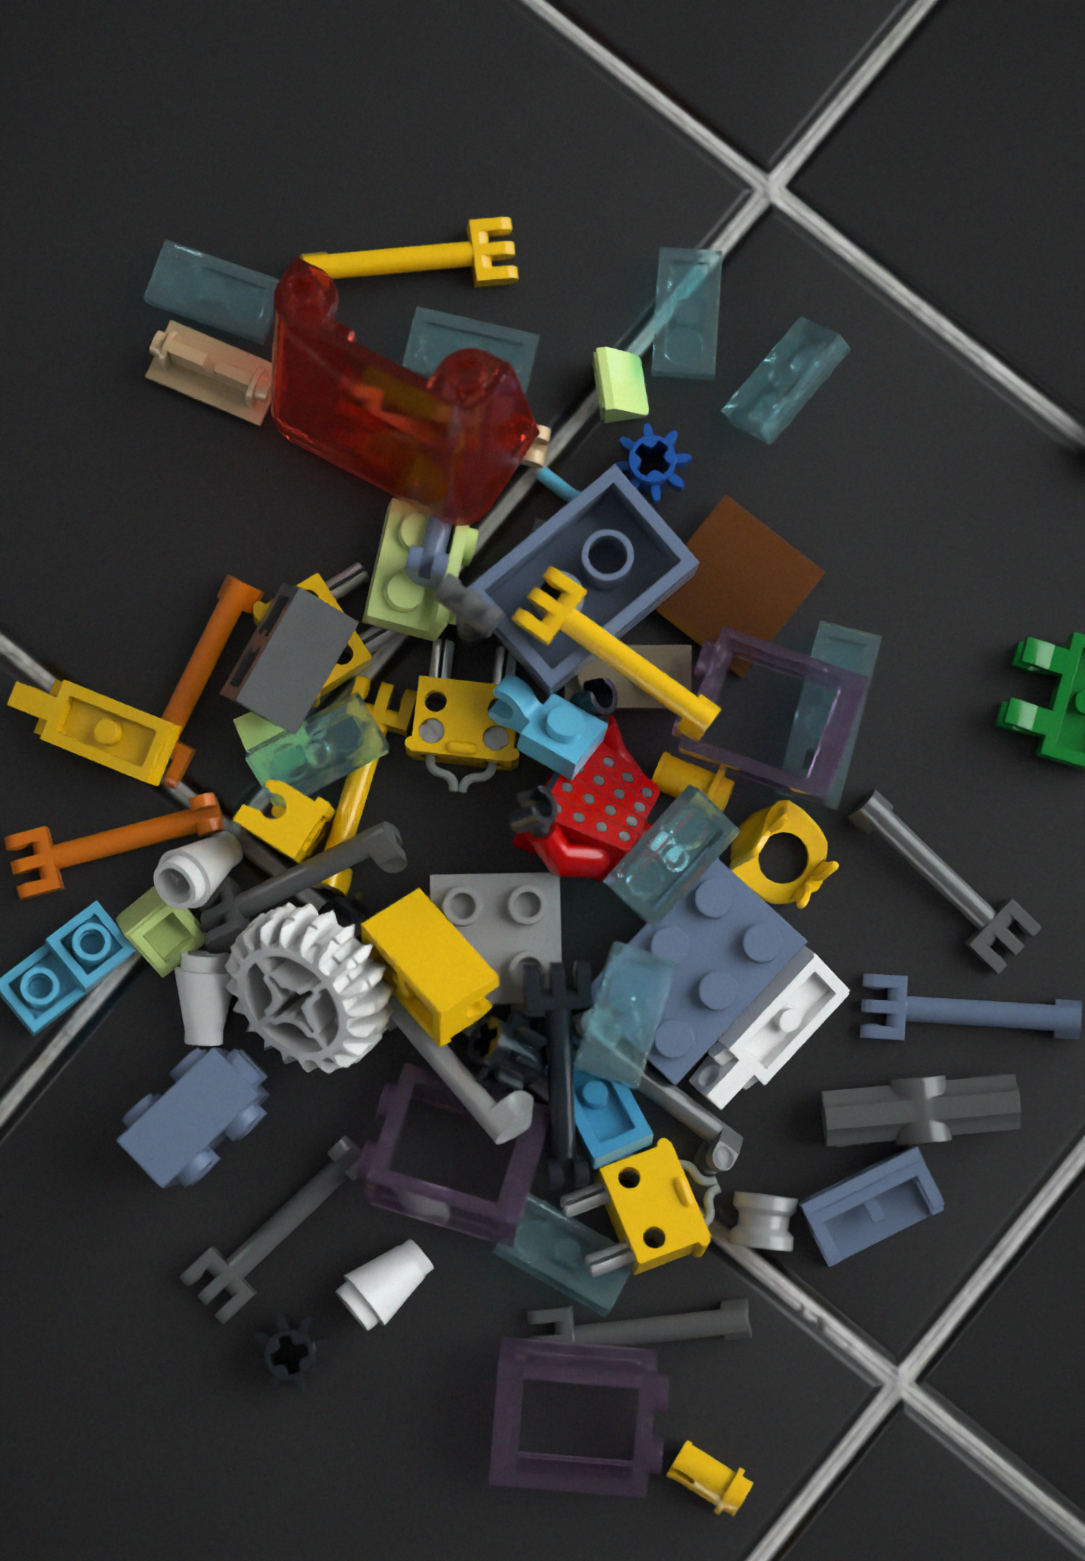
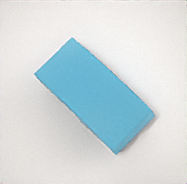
[0,900,137,1037]

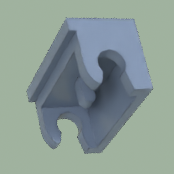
[798,1146,945,1267]

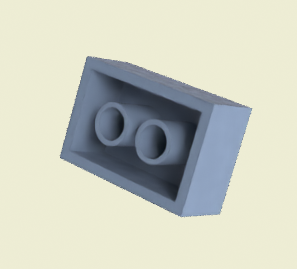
[467,464,700,697]
[590,853,808,1085]

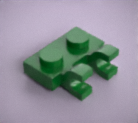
[994,632,1085,770]

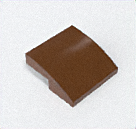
[655,495,826,678]

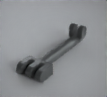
[434,572,504,646]
[846,789,1042,975]
[198,821,407,954]
[571,1009,743,1176]
[179,1135,373,1325]
[526,1298,752,1376]

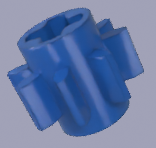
[613,423,691,506]

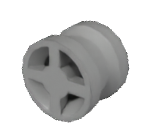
[729,1191,798,1251]

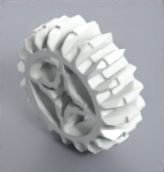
[224,902,394,1074]

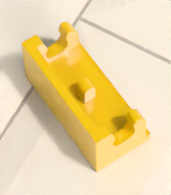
[233,780,336,864]
[361,888,499,1048]

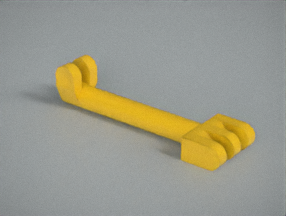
[300,217,519,296]
[511,566,721,742]
[311,675,417,897]

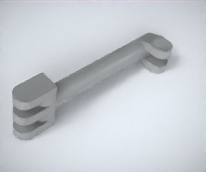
[386,994,533,1144]

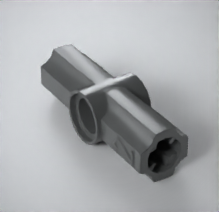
[820,1073,1021,1147]

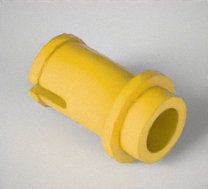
[652,752,735,818]
[666,1440,753,1517]

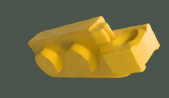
[7,679,182,786]

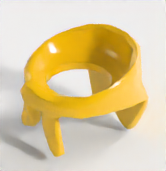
[729,800,839,909]

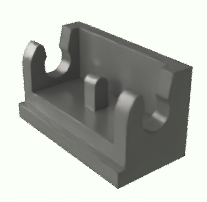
[219,582,359,735]

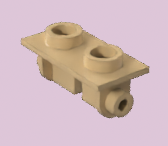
[145,320,285,426]

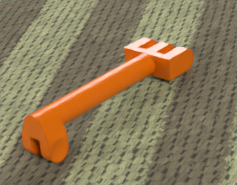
[161,574,263,789]
[4,792,224,900]

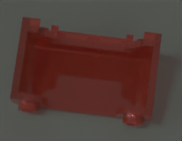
[271,257,540,526]

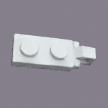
[689,946,850,1110]

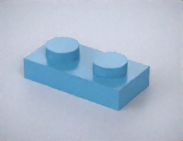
[544,1057,653,1169]

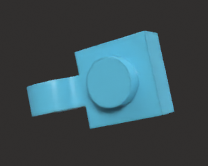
[488,674,608,781]

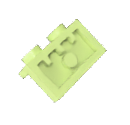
[362,498,478,641]

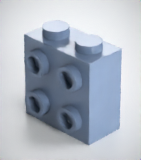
[117,1047,270,1188]

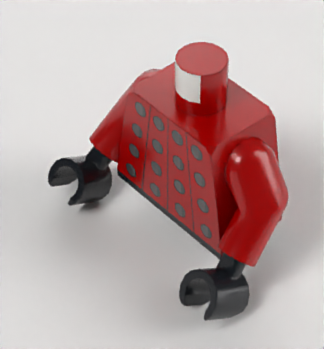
[510,677,677,882]

